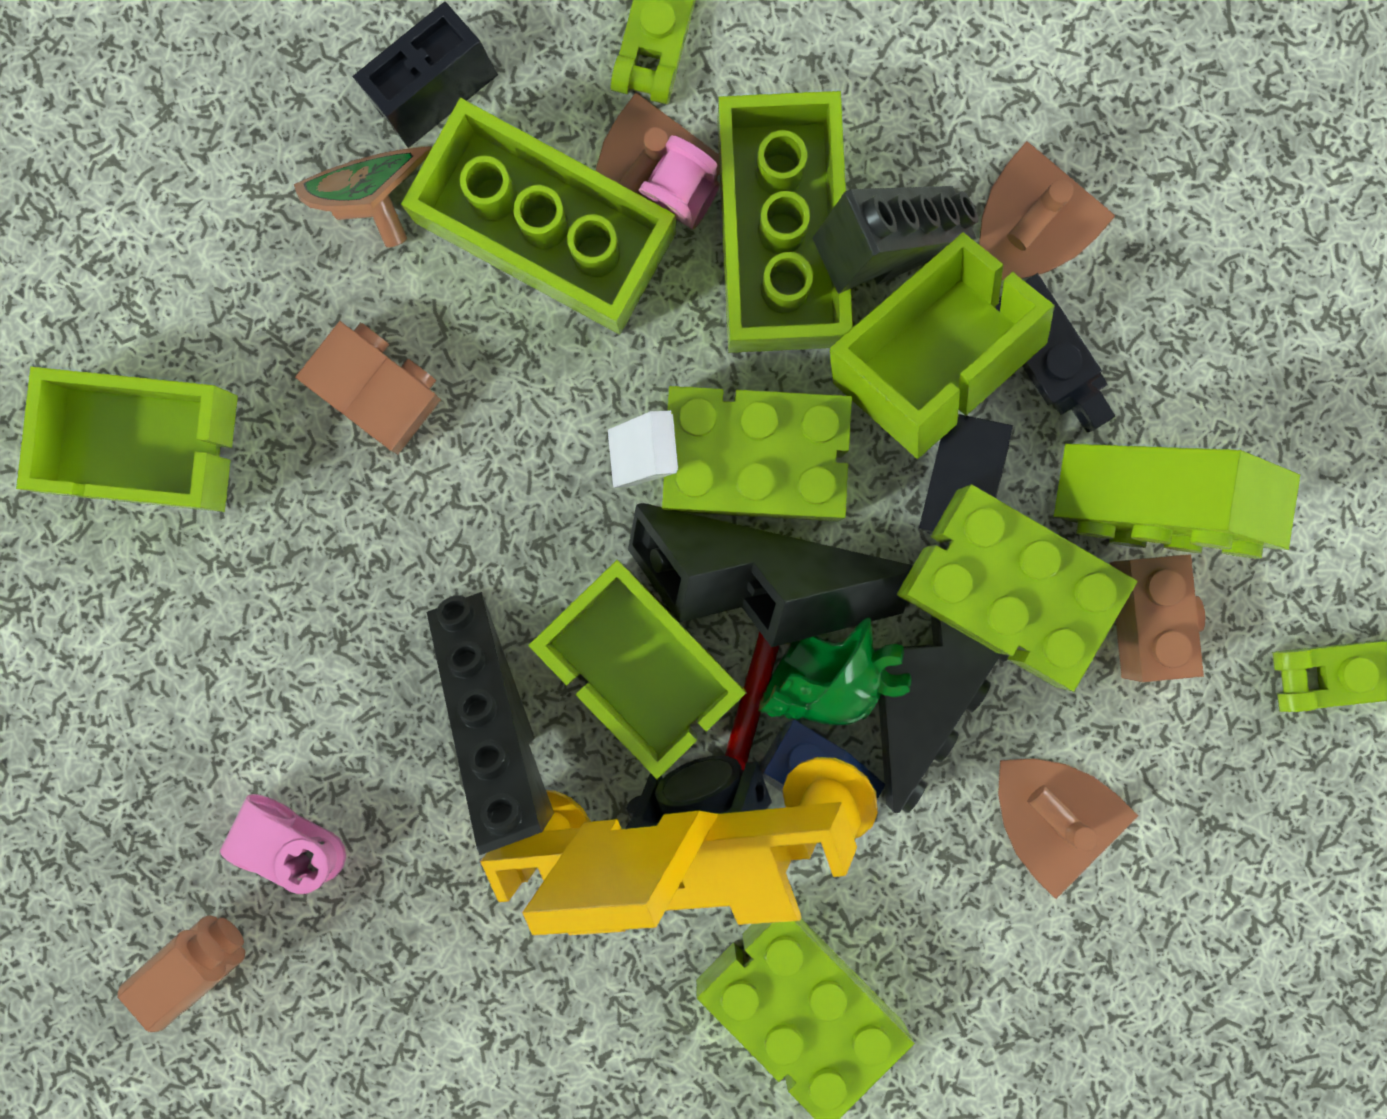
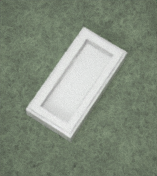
[608,411,678,488]

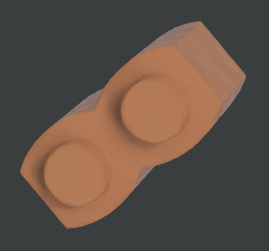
[295,321,441,455]
[117,916,245,1032]

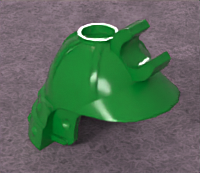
[758,617,912,725]

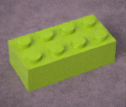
[717,91,853,353]
[401,97,676,335]

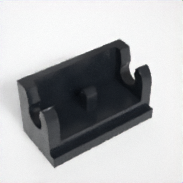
[352,1,498,148]
[919,414,1013,534]

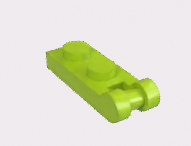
[610,0,696,105]
[1272,640,1387,712]

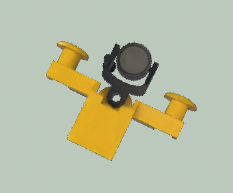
[480,756,878,935]

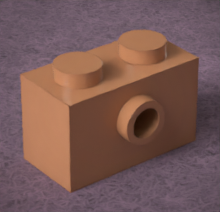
[1110,554,1206,682]

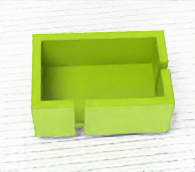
[830,232,1054,459]
[16,366,238,512]
[662,386,852,522]
[1054,444,1301,559]
[897,484,1138,692]
[528,559,746,779]
[696,918,915,1119]

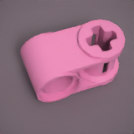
[638,135,720,229]
[220,794,346,894]

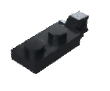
[995,273,1115,433]

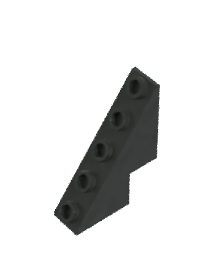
[812,186,978,294]
[628,503,913,647]
[426,592,554,855]
[875,615,1009,813]

